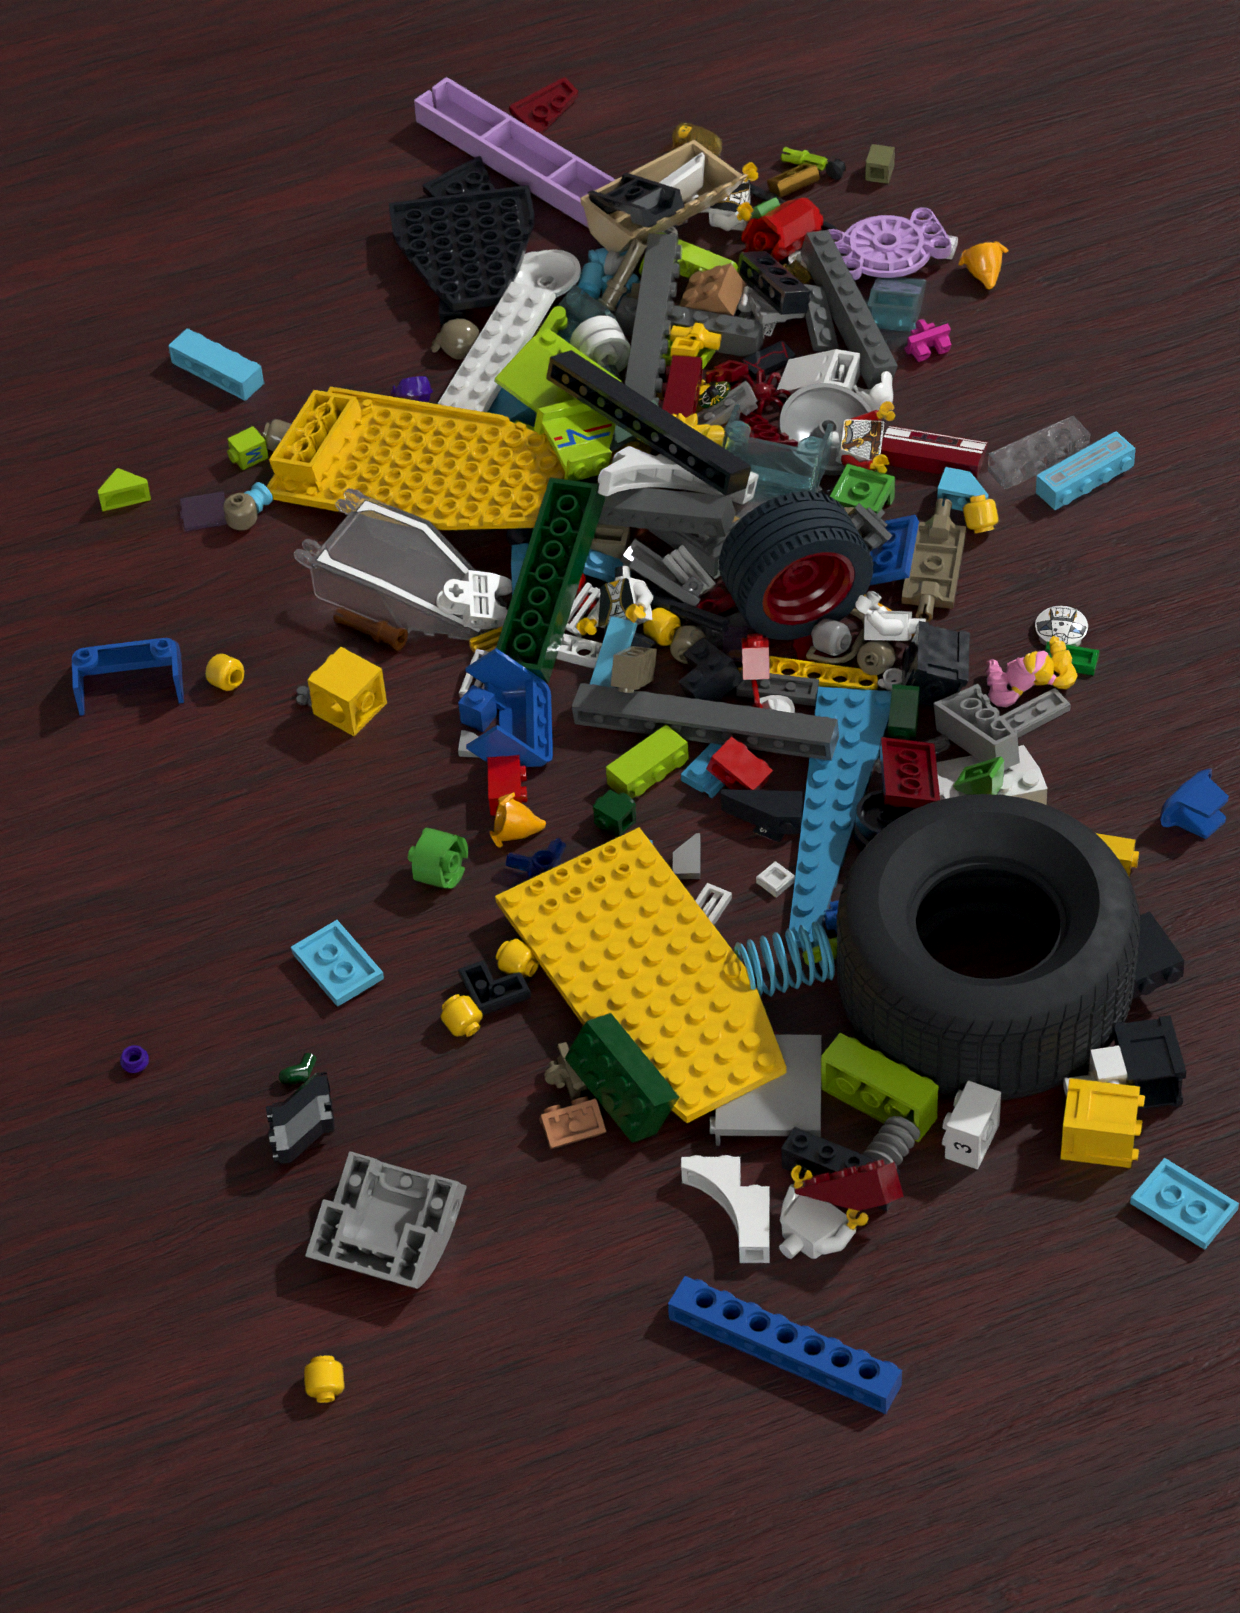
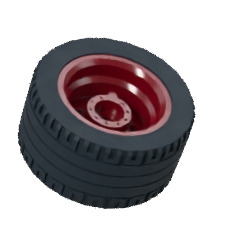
[719,491,873,640]

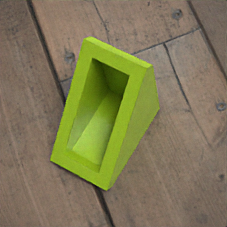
[98,468,151,512]

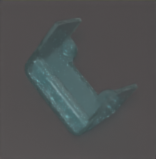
[721,404,834,496]

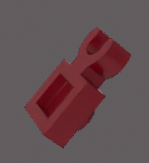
[705,360,749,383]

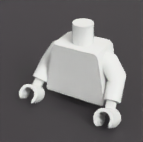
[855,591,926,641]

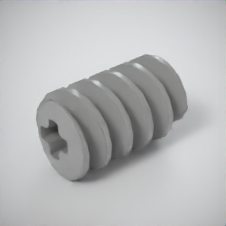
[862,1116,921,1169]

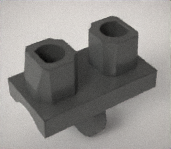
[848,503,892,552]

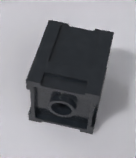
[901,621,970,708]
[1114,1015,1187,1109]

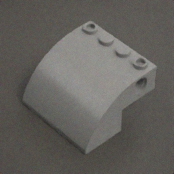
[305,1151,467,1289]

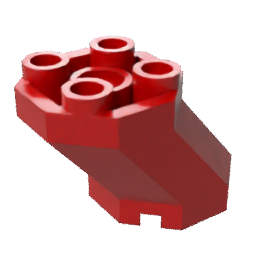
[741,198,823,262]

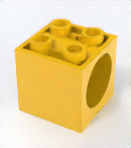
[308,647,387,736]

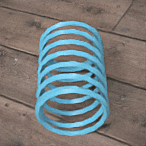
[734,921,835,997]

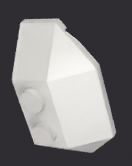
[659,152,705,203]

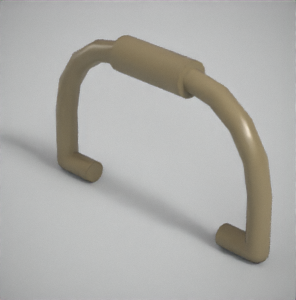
[806,609,867,665]

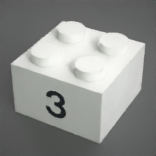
[942,1081,1001,1170]

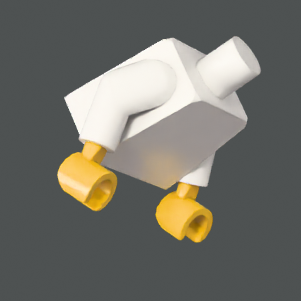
[779,1165,868,1259]

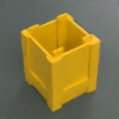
[1061,1078,1145,1168]

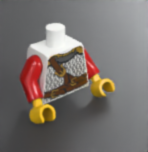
[823,401,895,474]

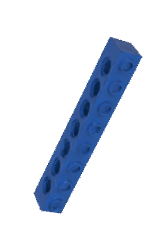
[668,1276,902,1414]

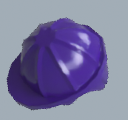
[390,376,433,403]

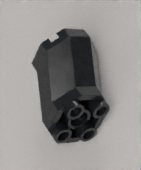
[266,1072,335,1164]

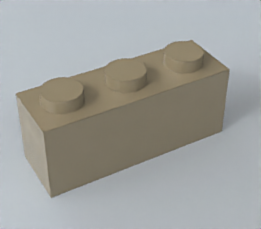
[611,646,657,693]

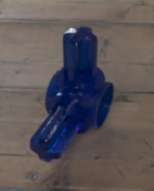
[505,838,566,878]

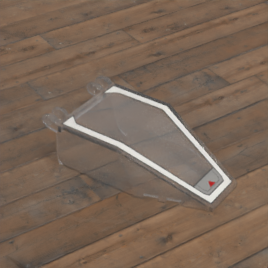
[294,488,508,640]

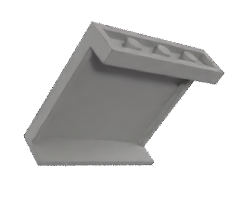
[710,1035,822,1146]

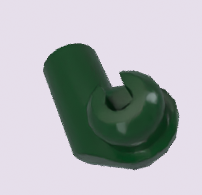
[279,1053,317,1085]

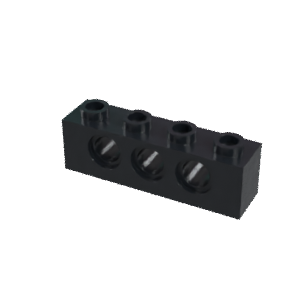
[737,251,811,315]
[781,1127,900,1212]

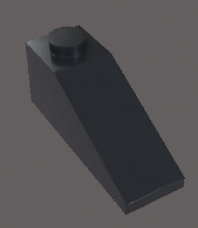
[721,789,803,834]

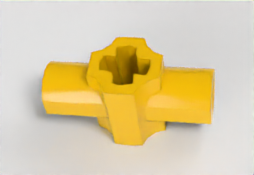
[670,323,721,350]

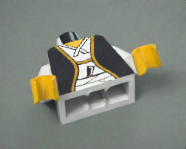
[701,162,758,231]
[576,566,653,636]

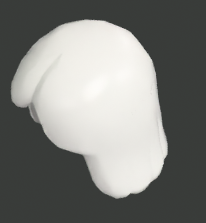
[853,371,893,411]

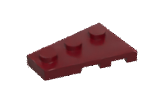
[509,77,578,135]

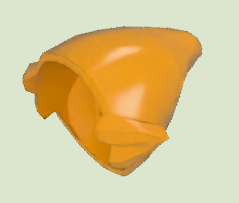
[958,241,1009,290]
[490,793,546,848]

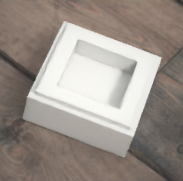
[756,861,795,898]

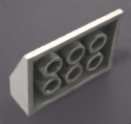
[936,745,1047,805]

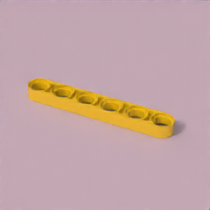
[727,652,878,690]

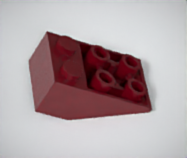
[794,1159,904,1211]

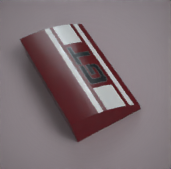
[880,425,988,480]

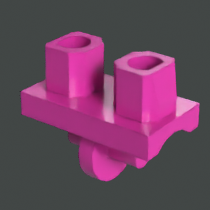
[904,319,951,362]

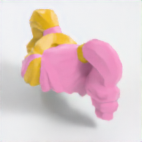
[986,636,1077,707]

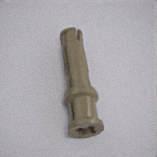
[597,238,647,312]

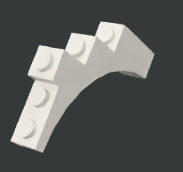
[598,446,759,505]

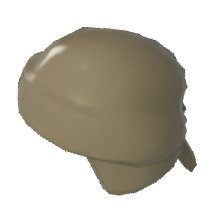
[431,319,480,360]

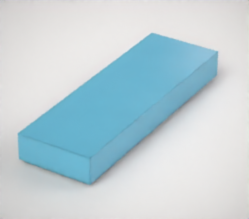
[590,616,637,688]

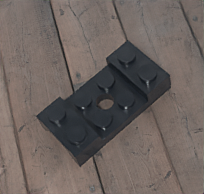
[588,172,684,228]

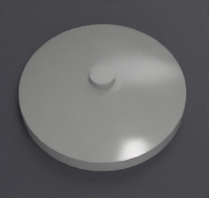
[778,383,872,476]

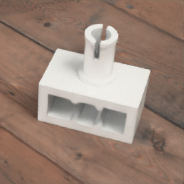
[1063,1046,1127,1096]

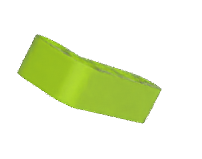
[639,232,738,279]

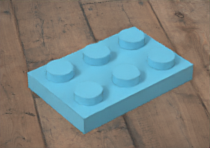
[291,920,384,1007]
[1130,1158,1239,1250]

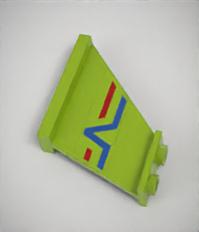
[534,399,616,481]

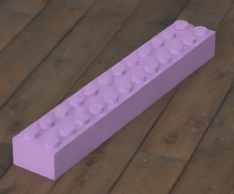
[414,77,615,228]

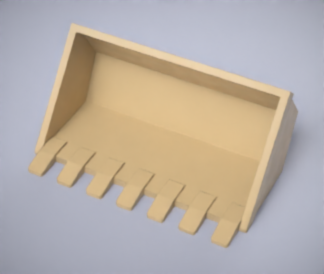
[580,140,747,254]

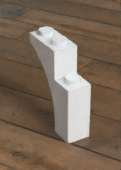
[681,1155,770,1263]

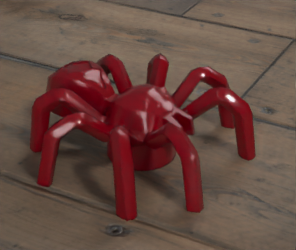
[730,369,791,416]

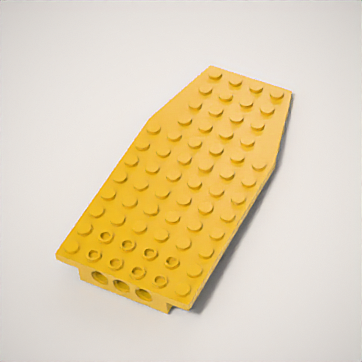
[266,387,565,530]
[495,827,787,1123]

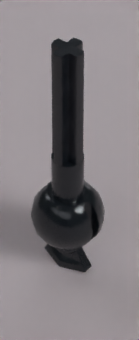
[638,578,730,633]

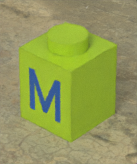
[227,426,268,470]

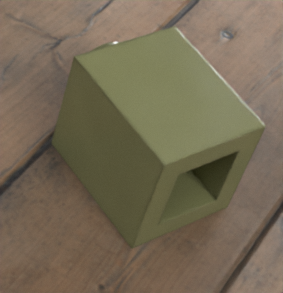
[866,144,895,184]

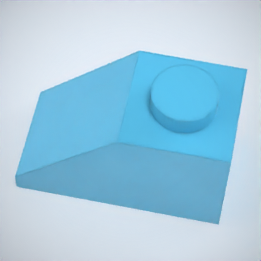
[937,467,988,511]

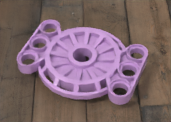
[828,208,951,281]

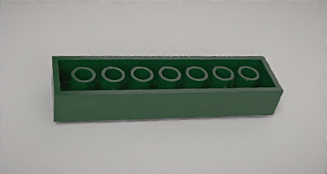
[496,477,605,684]

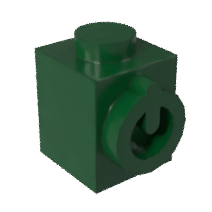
[593,790,636,837]

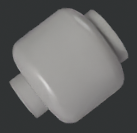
[811,619,852,656]

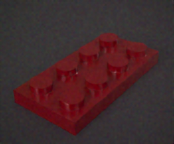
[879,737,940,808]

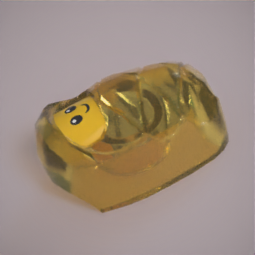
[672,122,722,157]

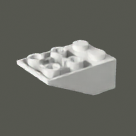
[777,349,860,398]

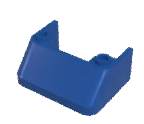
[72,638,184,716]
[466,648,553,767]

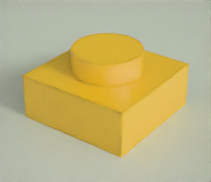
[671,337,700,357]

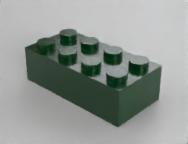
[564,1013,679,1143]

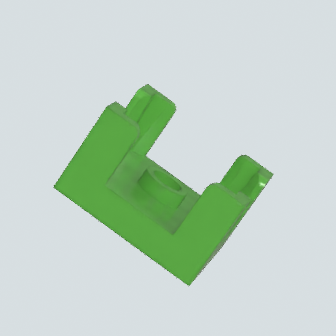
[830,464,895,514]

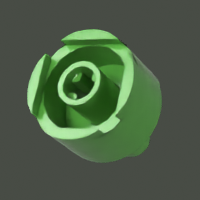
[408,827,468,889]

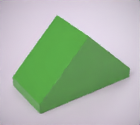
[953,756,1004,795]

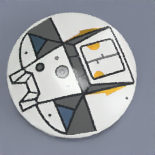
[1035,606,1088,646]

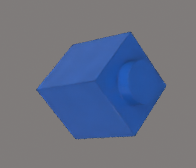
[458,685,497,732]

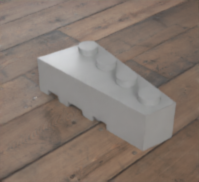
[934,684,1020,771]

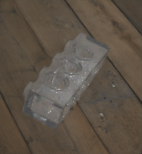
[988,415,1090,490]

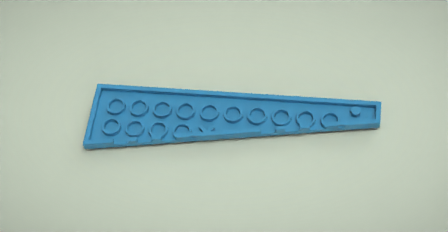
[789,687,892,948]

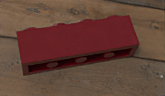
[659,355,703,418]

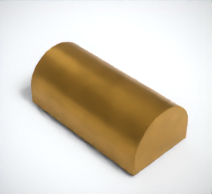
[767,163,819,198]

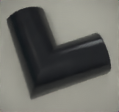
[458,960,531,1016]

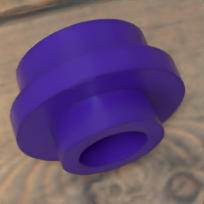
[120,1045,149,1073]

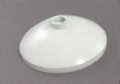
[514,250,581,298]

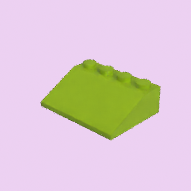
[494,328,621,413]

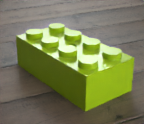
[821,1033,938,1142]

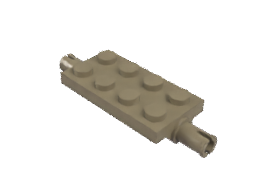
[902,498,966,622]

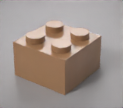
[679,263,746,316]

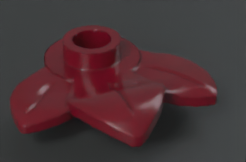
[697,587,735,616]

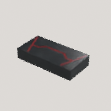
[741,340,796,380]

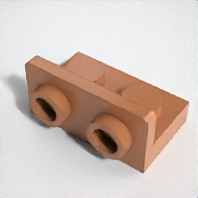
[539,1097,606,1149]

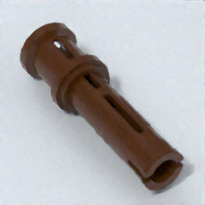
[333,606,408,651]

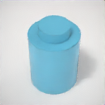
[577,262,606,300]

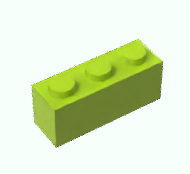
[606,725,688,799]

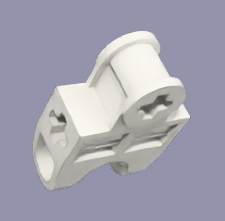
[436,570,512,629]

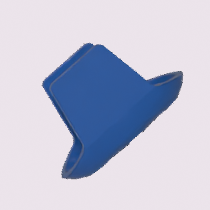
[1160,768,1229,839]

